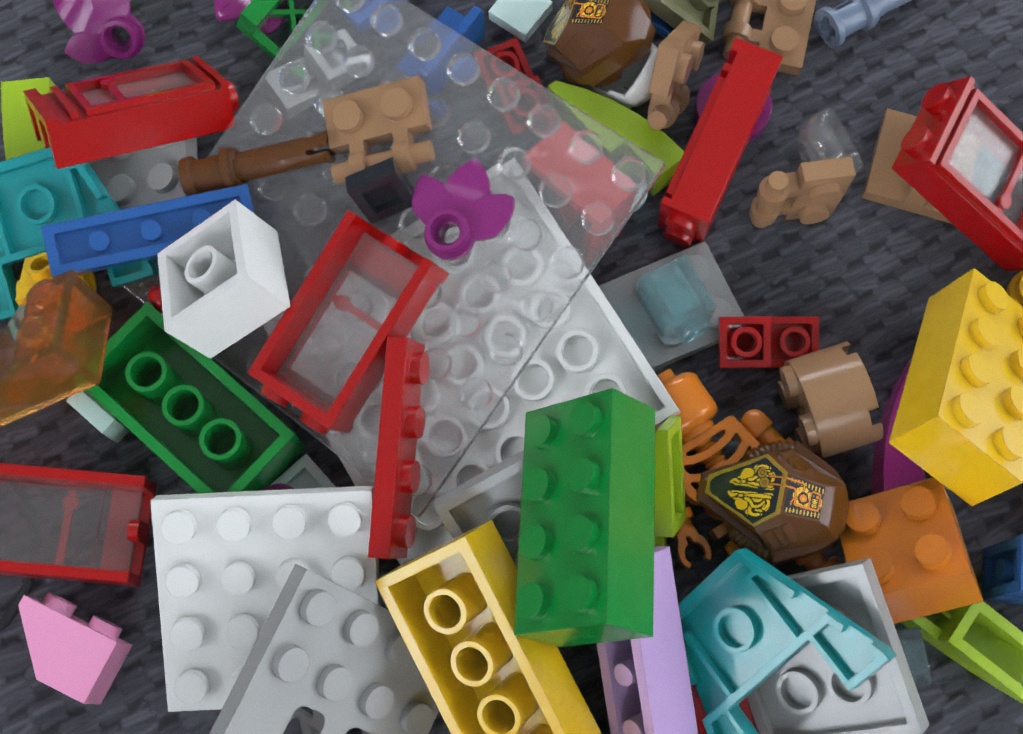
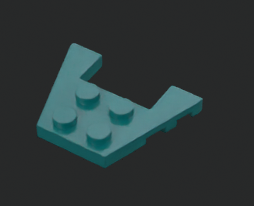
[0,148,159,322]
[678,548,897,734]

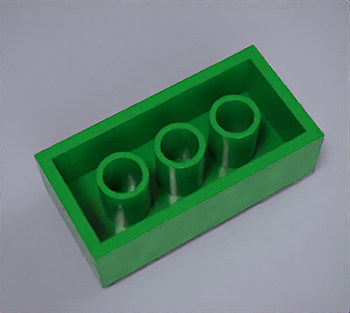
[72,302,306,493]
[514,388,655,647]

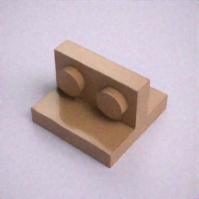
[861,108,979,224]

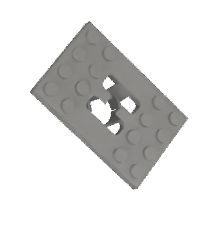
[209,564,439,734]

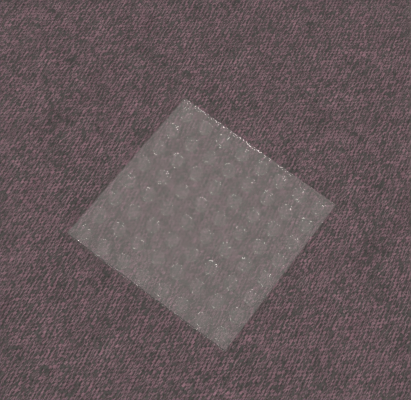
[122,0,666,517]

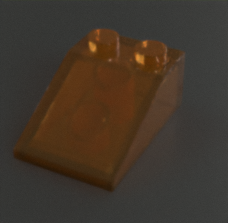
[0,270,113,427]

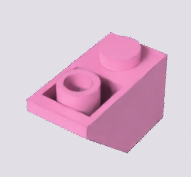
[18,592,133,704]

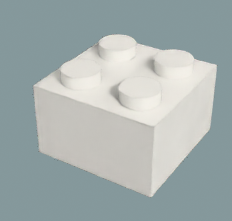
[157,199,291,359]

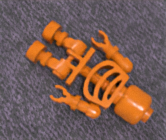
[655,369,841,571]

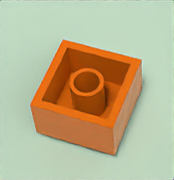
[840,477,984,624]

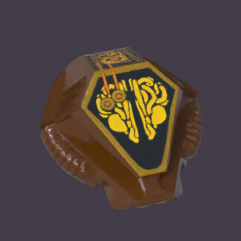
[543,0,656,87]
[696,440,849,565]

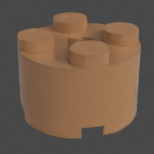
[777,341,883,459]

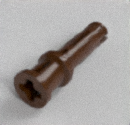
[178,130,336,196]

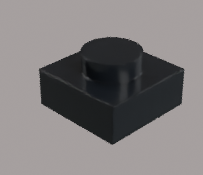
[345,157,414,224]

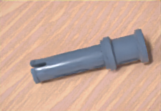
[814,0,911,49]

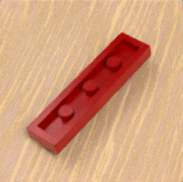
[368,337,430,559]

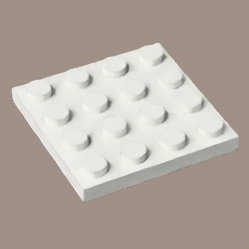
[150,485,381,712]

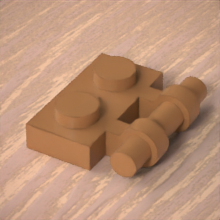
[722,0,816,76]
[647,20,705,130]
[323,75,435,185]
[749,156,856,228]

